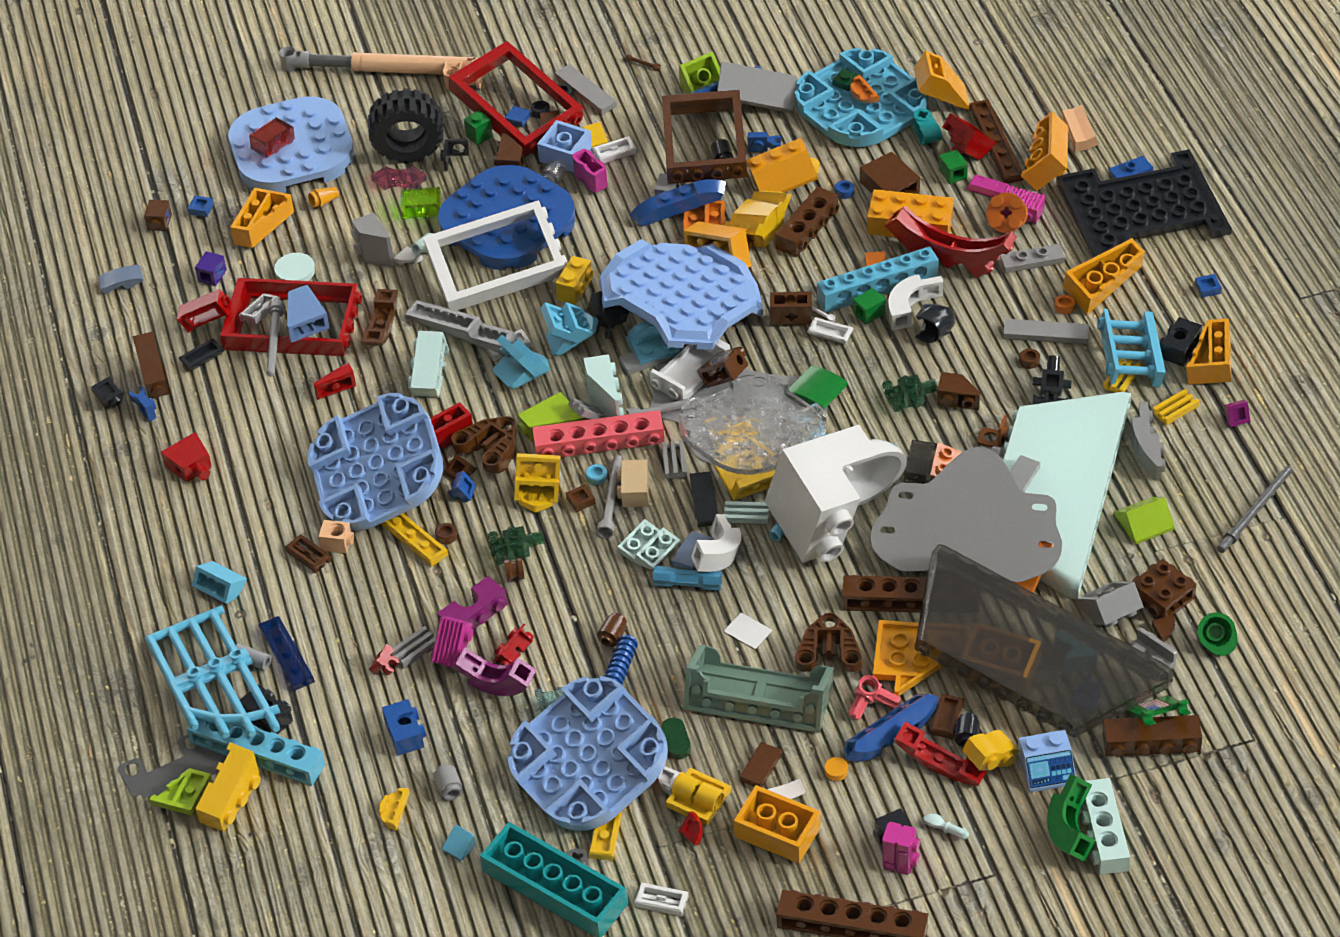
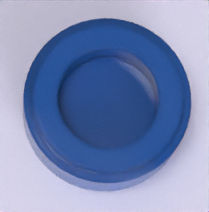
[834,180,854,199]

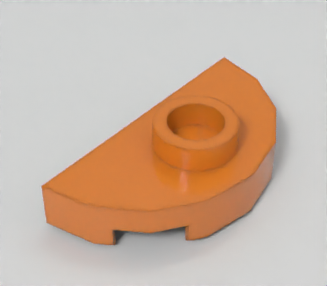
[850,75,879,103]

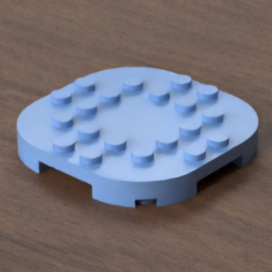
[228,96,354,193]
[308,393,443,531]
[508,676,668,831]

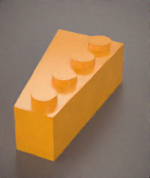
[1021,111,1068,191]

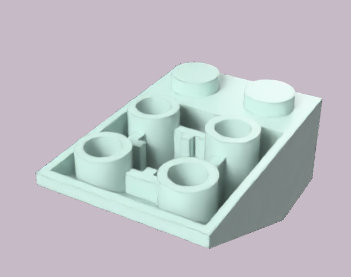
[584,354,624,417]

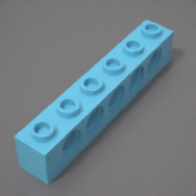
[817,246,939,313]
[187,709,325,786]

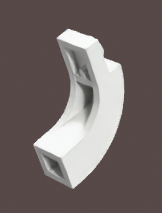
[888,274,943,330]
[691,514,741,572]

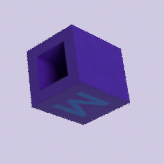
[195,251,227,286]

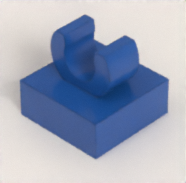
[448,471,476,503]

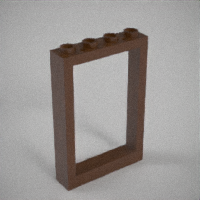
[662,90,747,184]

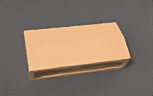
[1062,105,1099,151]

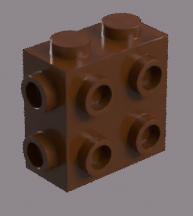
[1132,558,1197,619]

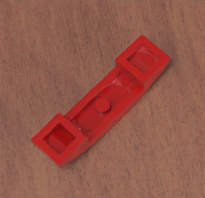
[894,722,987,786]

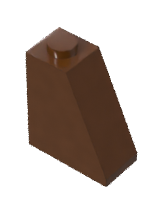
[132,331,169,398]

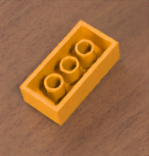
[867,189,954,237]

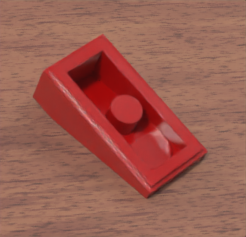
[313,363,356,400]

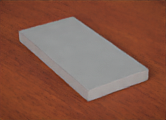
[717,61,797,113]

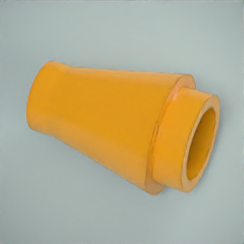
[308,186,339,208]

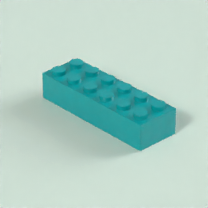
[480,822,629,937]

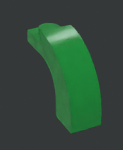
[1047,774,1096,862]

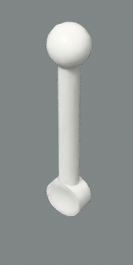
[812,306,835,322]

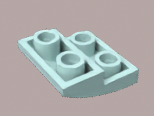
[617,519,680,570]

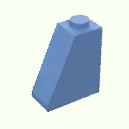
[287,285,329,343]

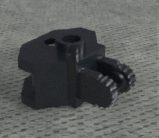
[587,291,630,340]

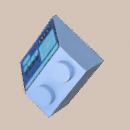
[1018,730,1076,793]

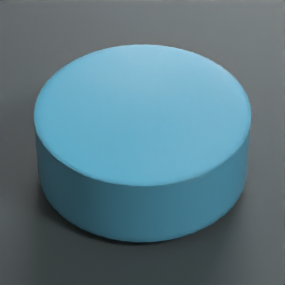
[585,464,608,485]

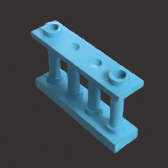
[1097,309,1166,387]

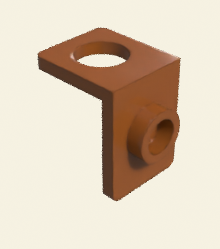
[977,415,1009,447]

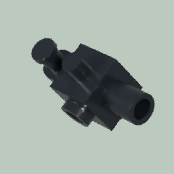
[1032,355,1072,405]

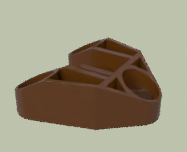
[451,416,517,474]
[795,613,862,672]

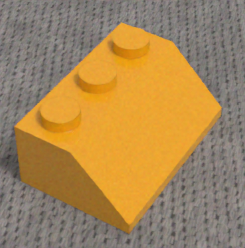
[746,138,818,193]

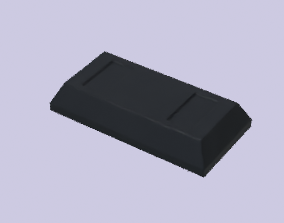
[179,338,225,371]

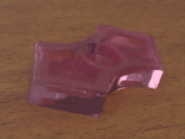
[371,166,427,190]

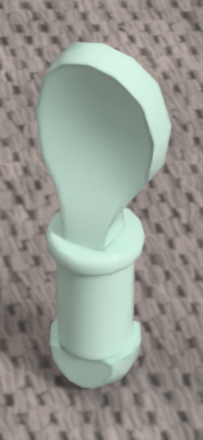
[923,813,969,840]

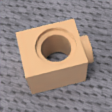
[318,520,354,554]

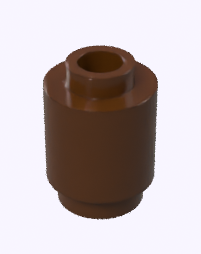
[597,613,627,647]

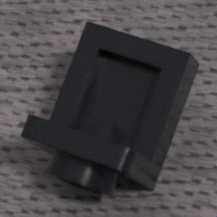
[91,377,124,409]

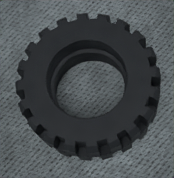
[368,88,443,163]

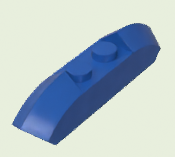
[629,179,726,226]
[844,694,939,761]

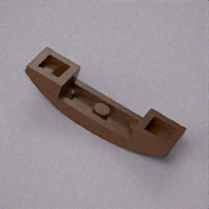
[361,289,398,346]

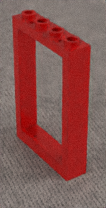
[449,41,583,158]
[220,278,362,356]

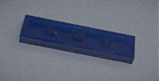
[258,616,315,691]

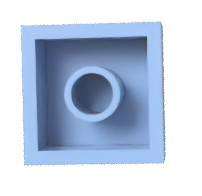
[537,120,592,172]

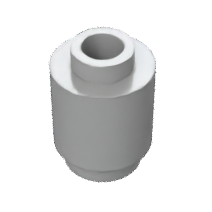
[433,764,462,801]

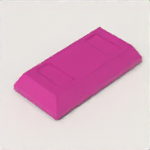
[966,174,1011,197]

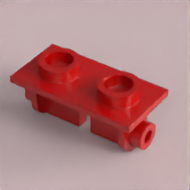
[493,623,534,666]

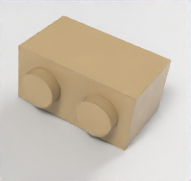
[617,459,649,507]

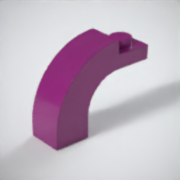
[452,647,537,696]

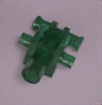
[882,374,938,412]
[487,526,544,565]

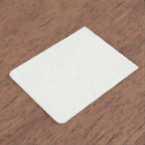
[724,613,773,649]

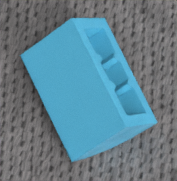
[192,561,247,603]

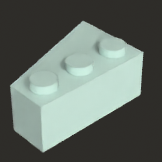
[408,331,449,398]

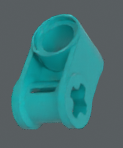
[913,108,942,145]

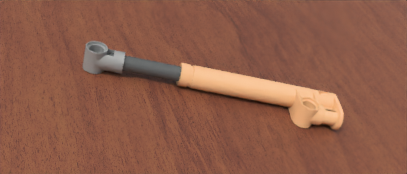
[279,46,484,90]

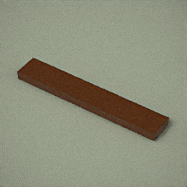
[969,99,1024,184]

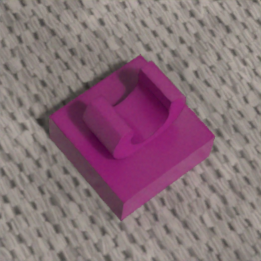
[1224,400,1251,427]

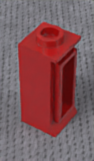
[176,289,231,333]

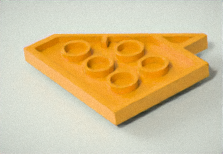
[873,620,970,696]

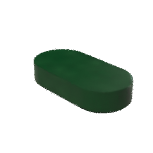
[661,717,691,759]

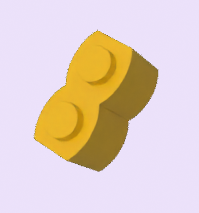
[962,730,1019,771]

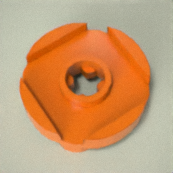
[986,192,1028,234]

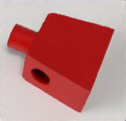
[161,432,212,482]

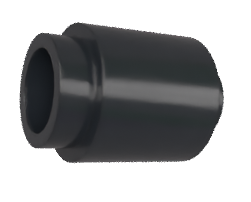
[711,139,734,159]
[954,713,980,748]

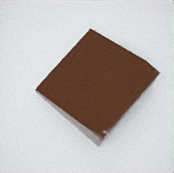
[444,454,477,479]

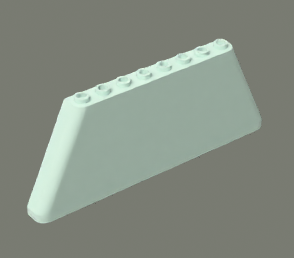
[1001,392,1131,599]

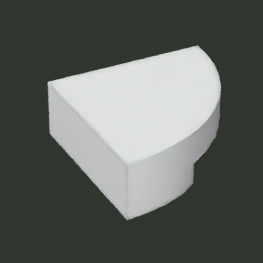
[394,246,423,265]
[658,766,681,795]

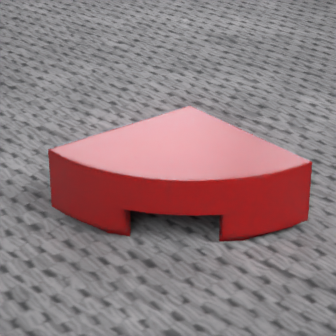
[678,811,703,845]

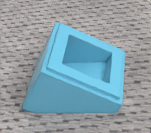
[442,825,476,861]

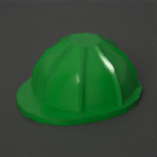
[1197,612,1238,656]

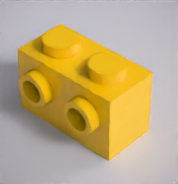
[556,256,594,305]

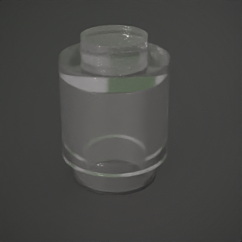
[541,158,568,184]

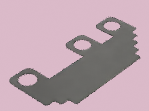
[118,734,227,798]

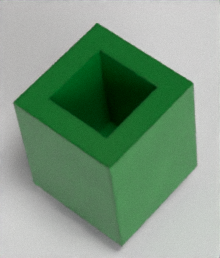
[464,110,493,146]
[939,149,968,184]
[853,288,886,325]

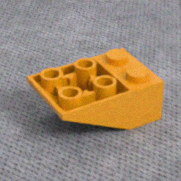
[914,51,970,110]

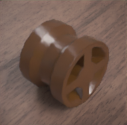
[504,557,525,582]

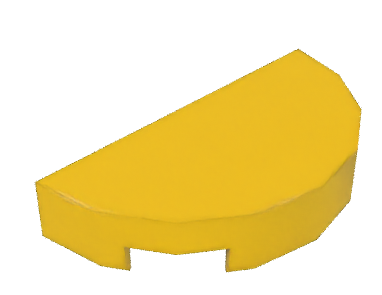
[379,788,410,831]

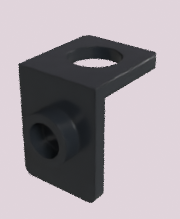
[440,139,469,171]

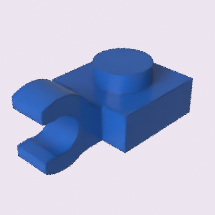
[747,132,781,152]
[129,386,157,422]

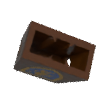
[697,347,748,388]

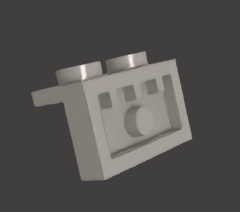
[1122,628,1177,682]

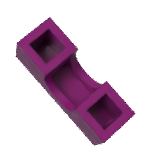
[437,576,508,630]

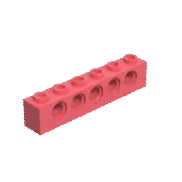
[533,410,664,457]

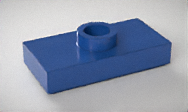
[1108,156,1154,179]

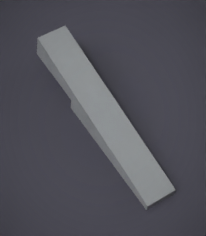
[405,300,517,356]

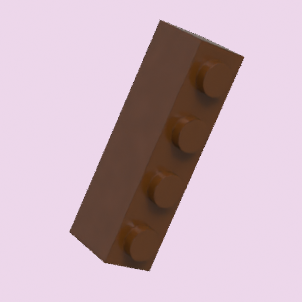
[1102,715,1202,757]

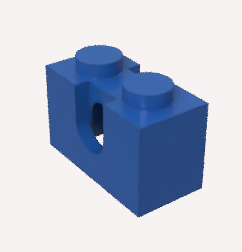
[382,699,426,756]

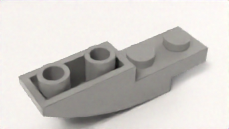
[1130,402,1165,481]

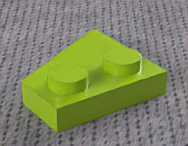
[149,768,212,816]

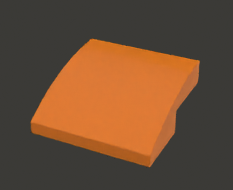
[682,200,725,236]

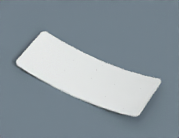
[767,779,806,799]

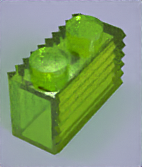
[401,187,442,219]

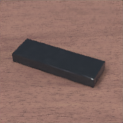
[689,471,718,527]

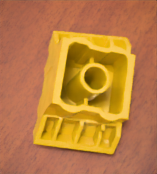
[724,190,792,248]

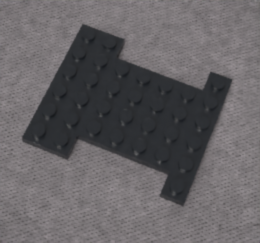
[1056,149,1232,258]

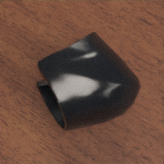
[915,304,956,343]

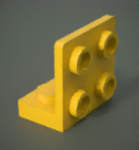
[714,451,775,501]

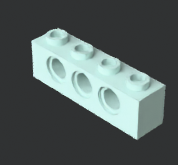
[1082,778,1130,875]

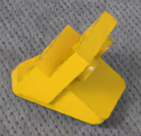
[514,453,560,513]

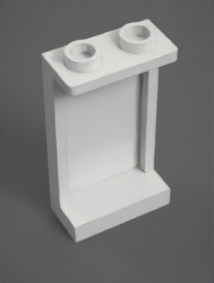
[650,339,730,401]

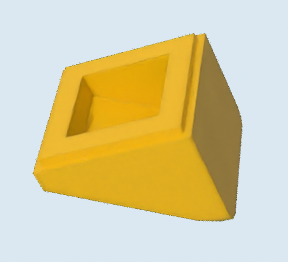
[583,122,608,149]

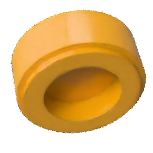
[825,757,848,781]

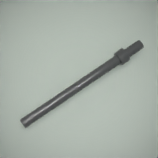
[1217,466,1293,553]

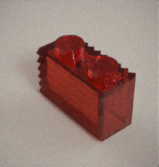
[249,117,295,158]

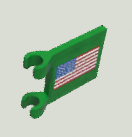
[1124,695,1191,727]

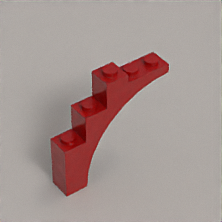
[884,206,1017,278]

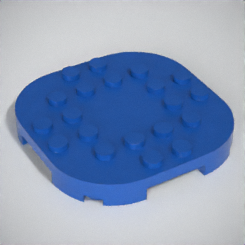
[438,165,575,270]

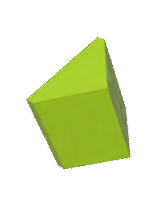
[679,51,720,94]
[1113,497,1175,545]

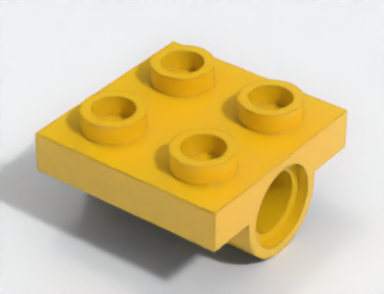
[666,768,731,826]

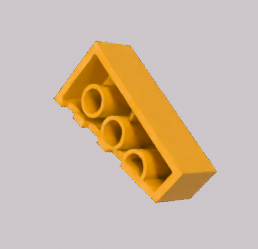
[1063,238,1144,315]

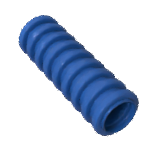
[604,635,638,685]

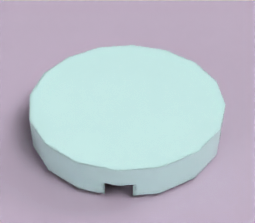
[274,253,315,281]

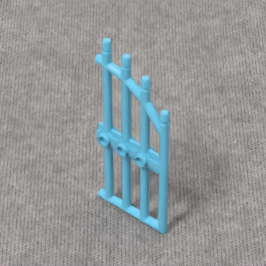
[144,605,281,738]

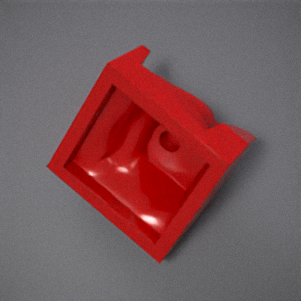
[942,113,996,160]

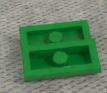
[787,366,848,410]

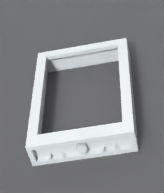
[423,200,567,311]

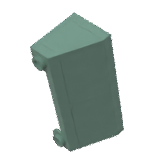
[683,645,834,733]

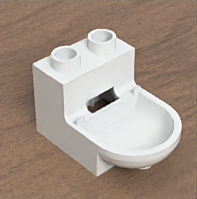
[765,425,907,563]

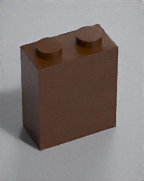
[860,151,920,194]

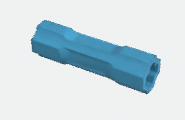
[653,566,722,590]

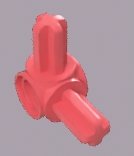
[848,675,901,720]

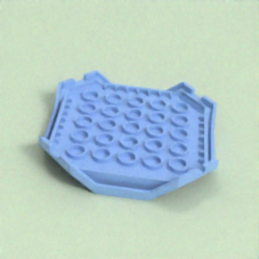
[599,239,763,350]

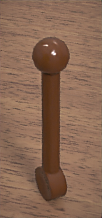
[625,54,661,71]

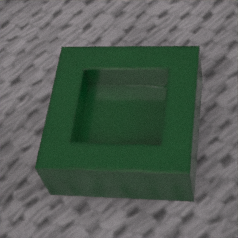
[832,69,858,91]

